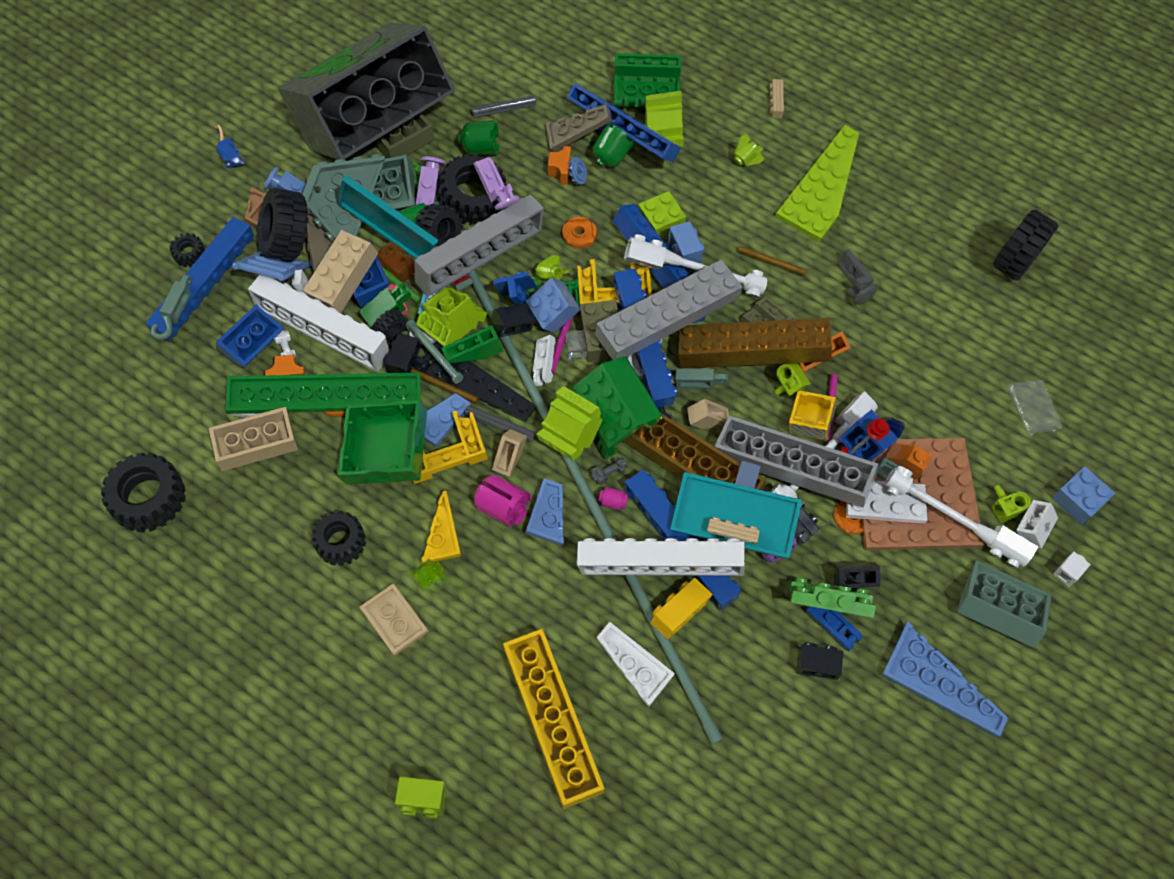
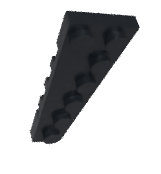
[425,353,537,422]

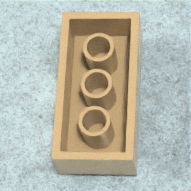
[303,230,378,314]
[209,407,298,471]

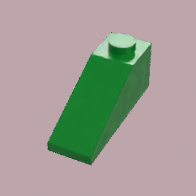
[441,325,503,363]

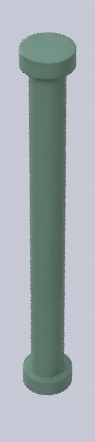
[405,319,463,384]

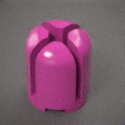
[474,475,532,528]

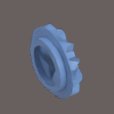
[568,157,587,185]

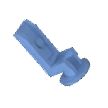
[263,167,320,194]

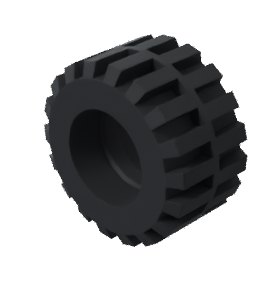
[415,204,463,246]
[312,511,366,566]

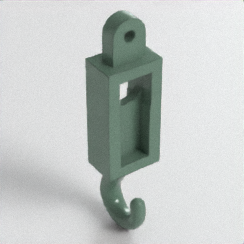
[151,275,192,340]
[671,369,728,389]

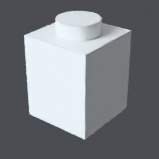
[1053,552,1091,587]

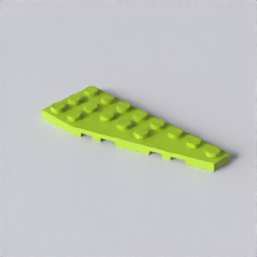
[775,125,859,242]

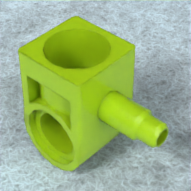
[775,363,811,396]
[991,485,1031,523]

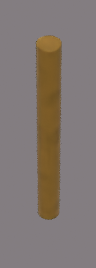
[738,246,807,276]
[411,368,479,404]

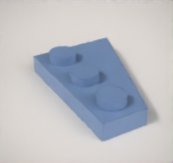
[424,393,471,447]
[525,478,564,546]

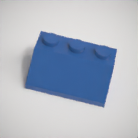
[353,241,390,308]
[216,304,284,367]

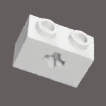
[1016,500,1058,548]

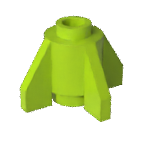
[734,133,764,166]
[535,255,570,284]

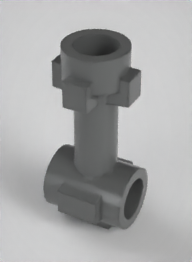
[591,457,628,485]

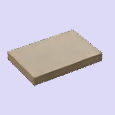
[359,583,429,656]

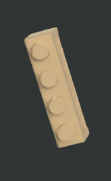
[770,79,784,118]
[707,517,760,544]

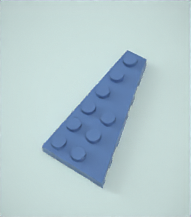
[881,622,1008,738]

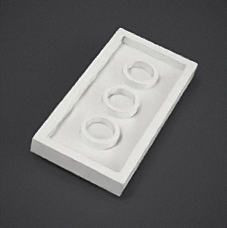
[846,481,927,524]

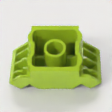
[645,91,684,152]
[416,287,487,346]
[536,386,603,461]

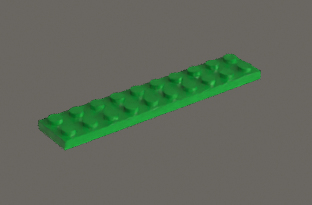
[225,372,421,414]

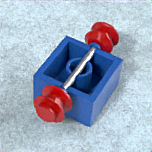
[839,409,898,461]

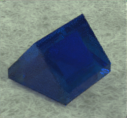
[886,417,905,438]

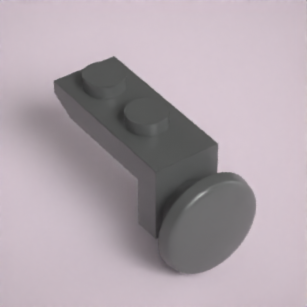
[838,249,877,305]

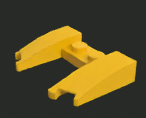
[577,259,652,307]
[413,411,488,484]

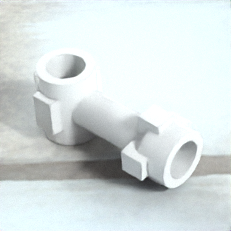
[274,330,296,357]

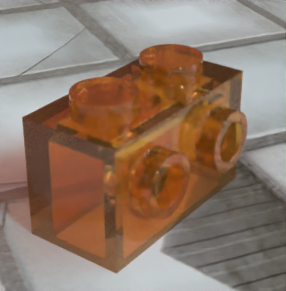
[377,241,415,283]

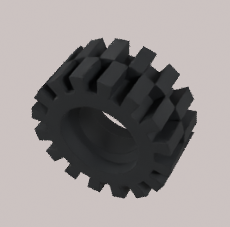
[169,233,205,267]
[372,308,408,343]

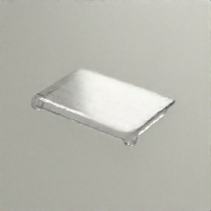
[1007,380,1063,436]

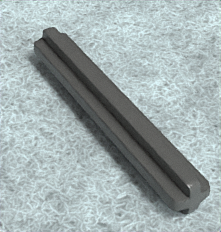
[471,96,536,117]
[465,405,535,442]

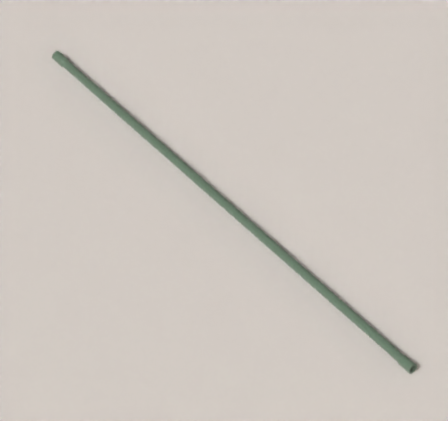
[439,222,723,745]

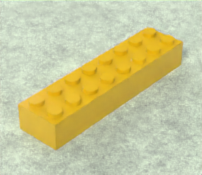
[503,629,605,810]

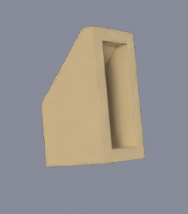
[687,399,729,429]
[492,429,527,477]

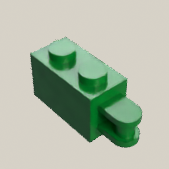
[359,284,411,328]

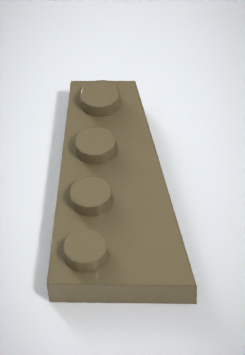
[545,104,612,152]

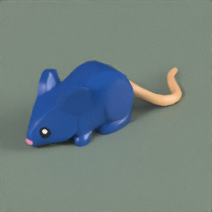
[215,125,244,167]

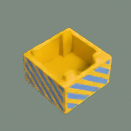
[789,390,836,441]

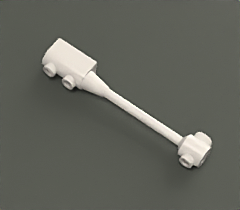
[624,234,767,298]
[770,391,877,498]
[885,466,1038,568]

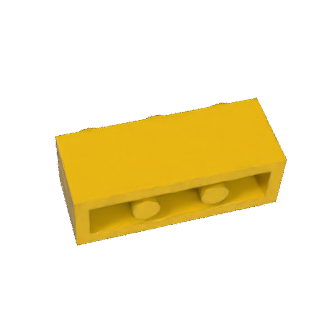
[651,578,713,640]

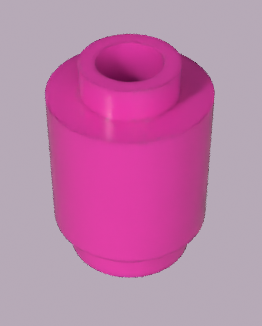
[599,487,629,510]

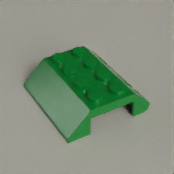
[614,53,681,108]
[571,356,663,459]

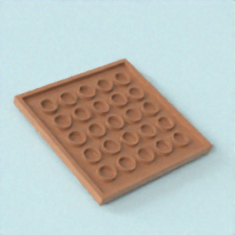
[861,438,984,550]

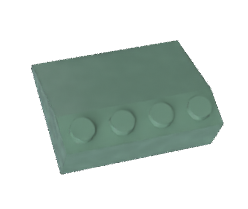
[373,155,415,210]
[957,560,1052,648]

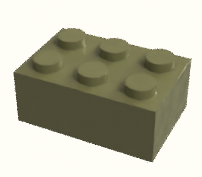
[373,112,434,158]
[579,300,618,362]

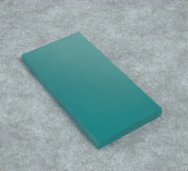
[338,175,438,259]
[670,472,802,559]

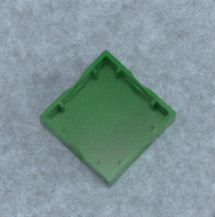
[337,400,427,485]

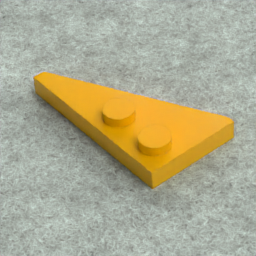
[422,491,461,565]

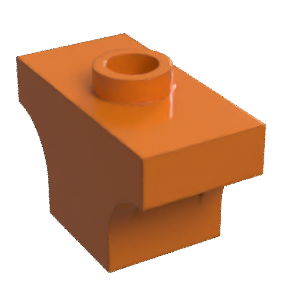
[548,146,571,185]
[265,354,306,375]

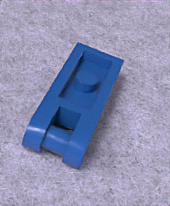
[806,606,863,652]

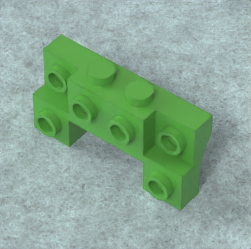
[788,577,876,618]

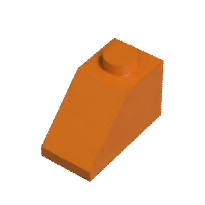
[885,444,933,480]

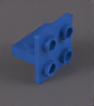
[493,272,537,304]

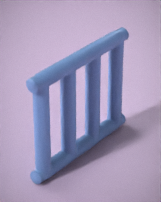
[232,251,310,281]

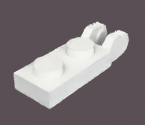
[533,335,555,386]

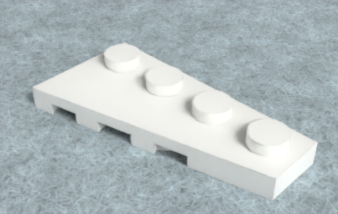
[597,622,675,708]

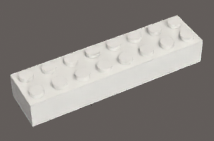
[248,275,389,372]
[577,538,744,576]

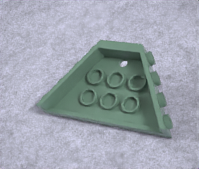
[302,154,385,242]

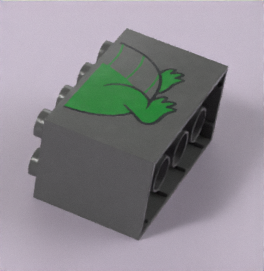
[277,22,455,159]

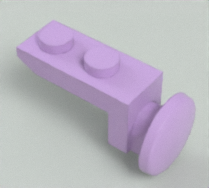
[416,156,446,206]
[473,157,519,210]

